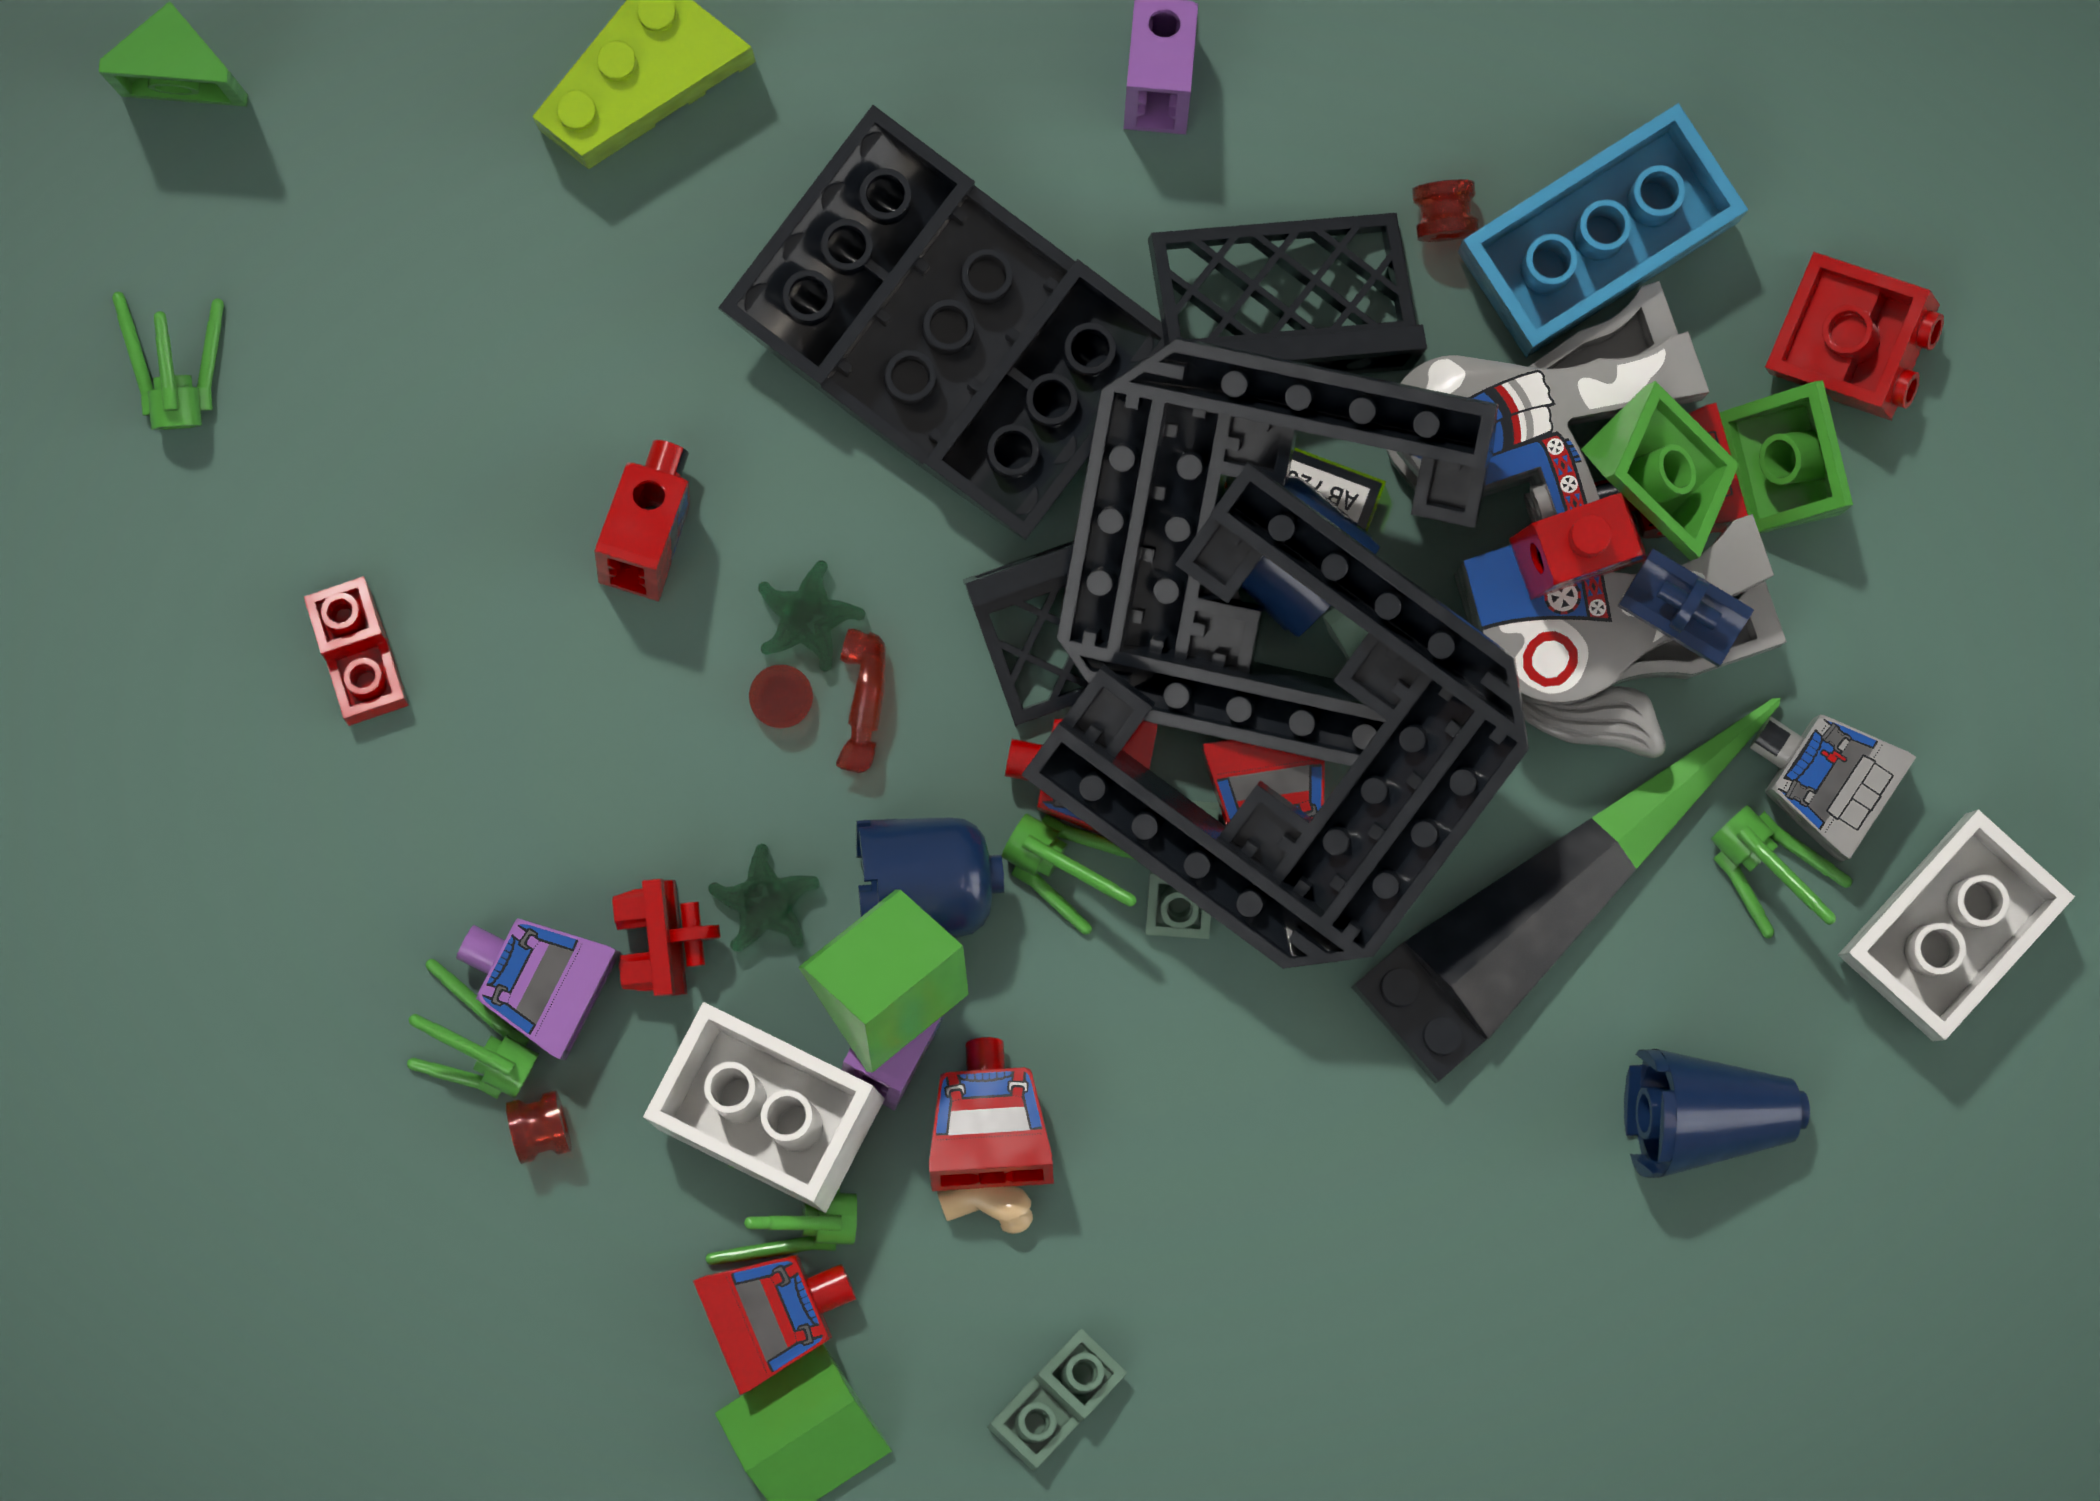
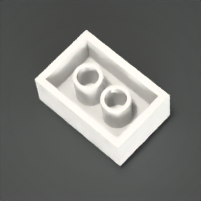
[1838,809,2075,1041]
[643,1002,885,1213]

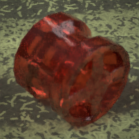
[1412,179,1480,242]
[506,1090,572,1164]

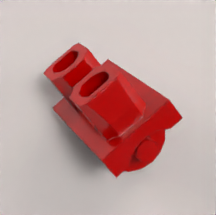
[612,879,721,996]

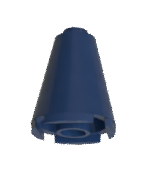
[1624,1049,1810,1178]

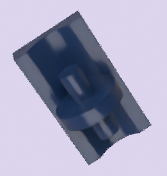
[1618,549,1754,667]

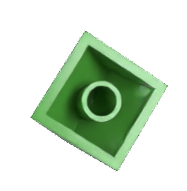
[99,1,248,107]
[1719,380,1853,534]
[1581,381,1739,561]
[798,889,969,1073]
[715,1343,892,1501]

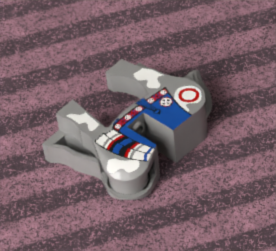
[1386,280,1787,758]

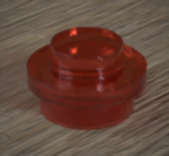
[749,664,813,729]

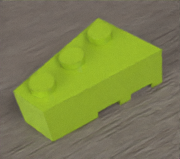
[532,0,756,169]

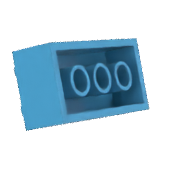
[1458,103,1748,358]

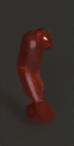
[836,629,886,773]

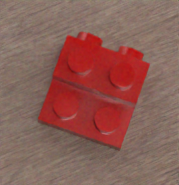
[1765,252,1944,421]

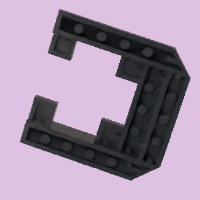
[1057,337,1498,766]
[1022,462,1529,969]

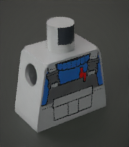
[1750,714,1916,862]

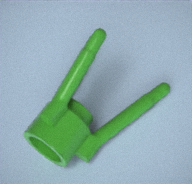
[112,291,224,430]
[1711,805,1852,938]
[1001,813,1137,935]
[407,959,539,1099]
[705,1165,857,1265]

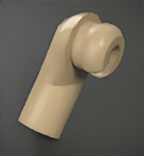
[937,1186,1033,1234]

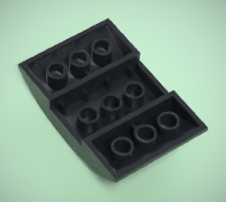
[718,105,1165,540]

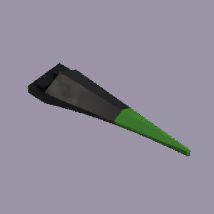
[1351,698,1781,1083]

